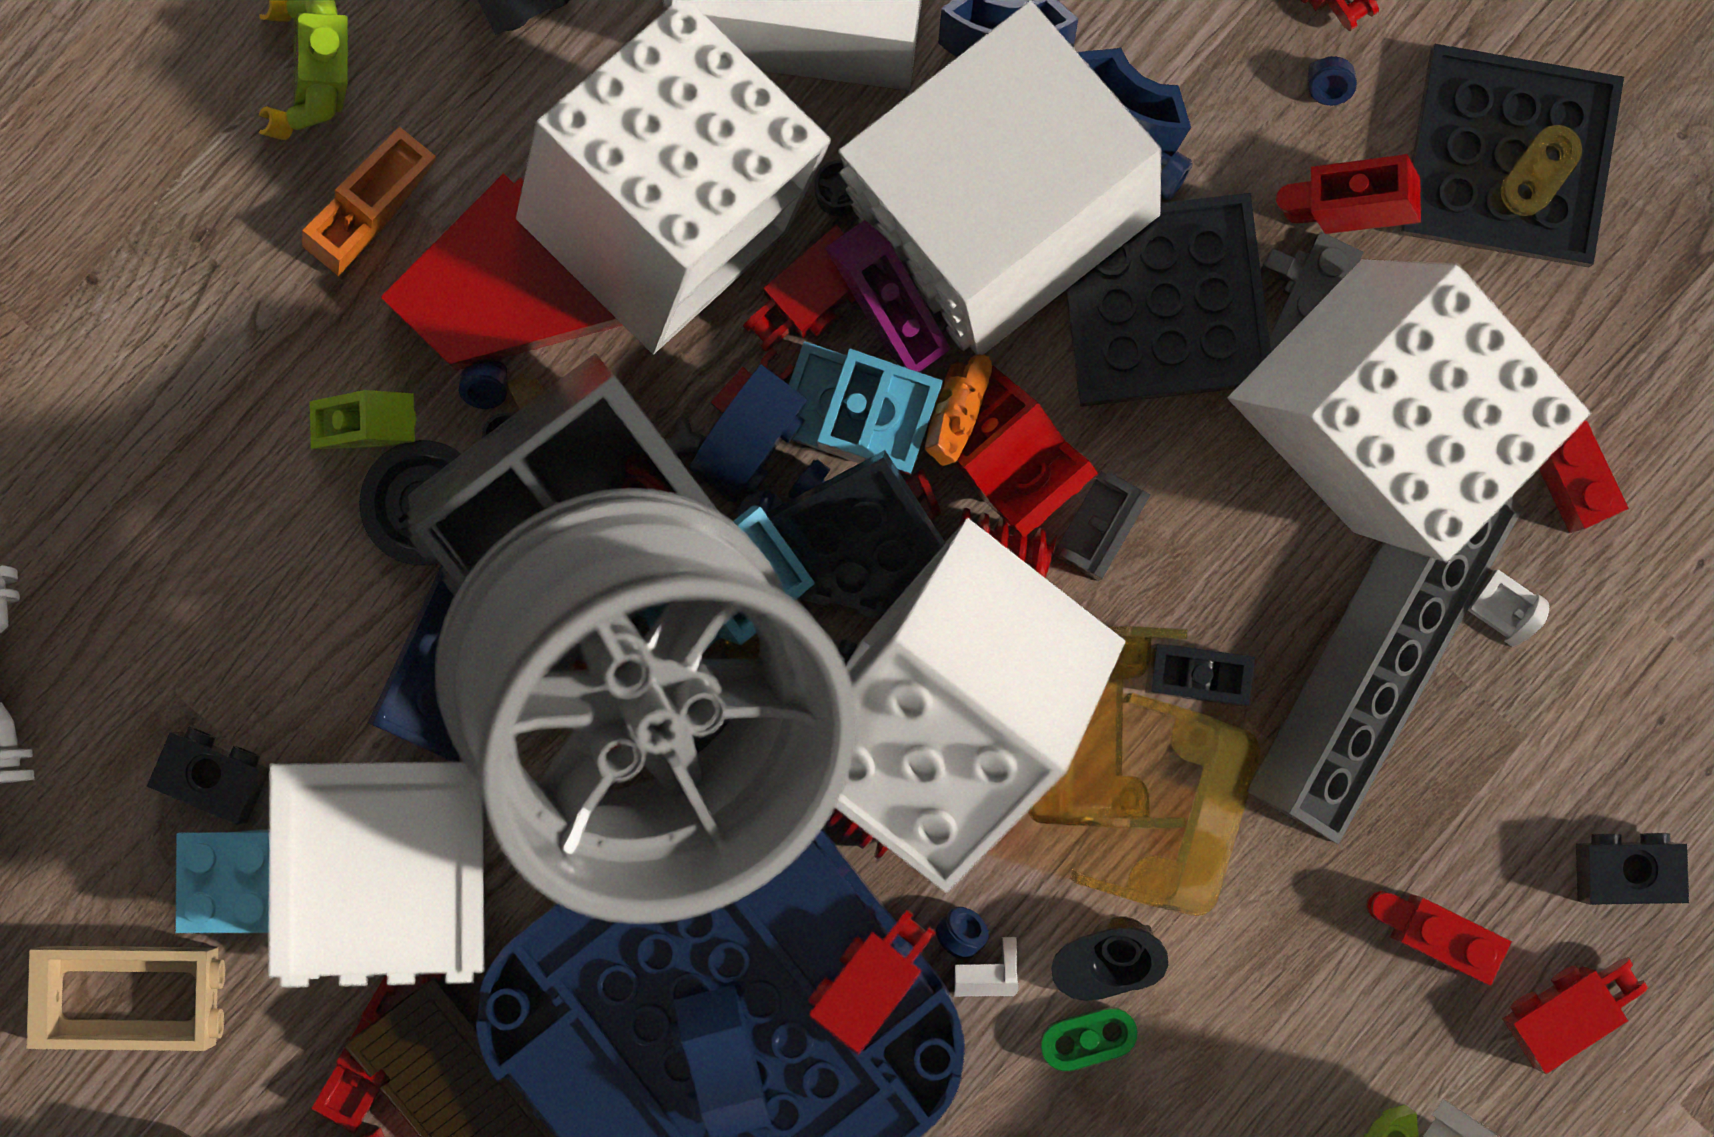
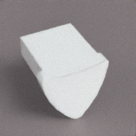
[1468,569,1549,647]
[954,937,1018,997]

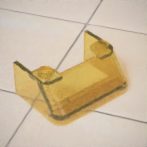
[1028,626,1187,829]
[1070,693,1260,916]

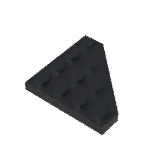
[765,450,945,619]

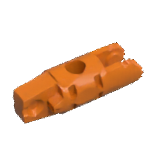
[925,354,993,466]

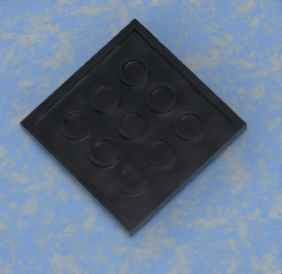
[1400,44,1624,268]
[1066,192,1271,407]

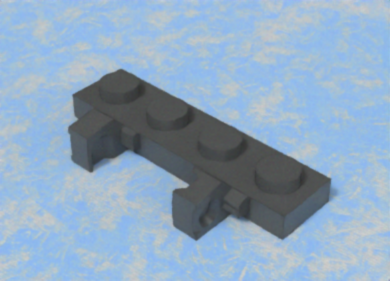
[1261,231,1364,352]

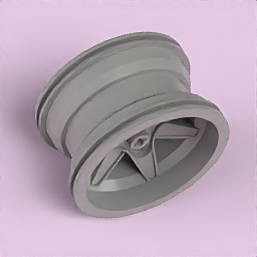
[436,489,857,923]

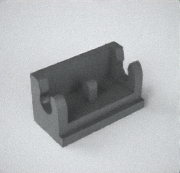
[1053,471,1151,581]

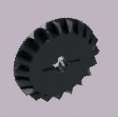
[359,440,461,566]

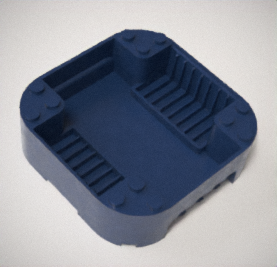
[476,828,965,1137]

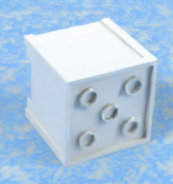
[269,762,483,987]

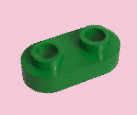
[1040,1007,1138,1071]

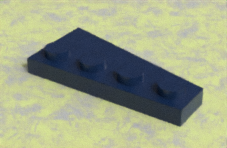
[368,564,460,762]

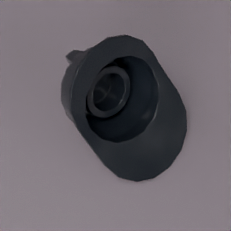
[1051,916,1169,1001]

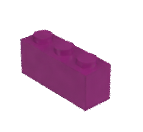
[825,220,951,372]

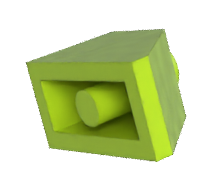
[309,390,416,449]

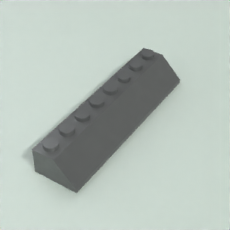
[1247,497,1523,845]

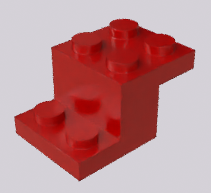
[925,366,1098,537]

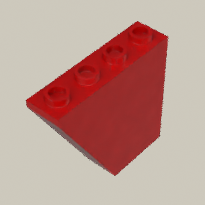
[381,173,623,371]

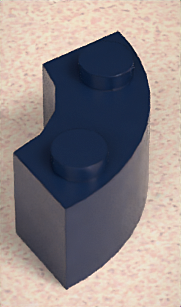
[938,0,1078,58]
[1077,48,1191,157]
[689,364,808,503]
[669,984,771,1137]

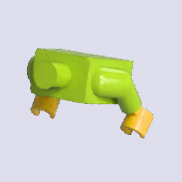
[259,0,348,140]

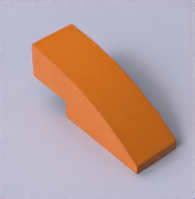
[302,126,436,276]

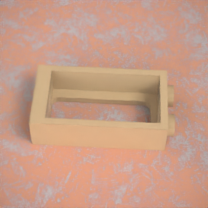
[27,946,225,1051]

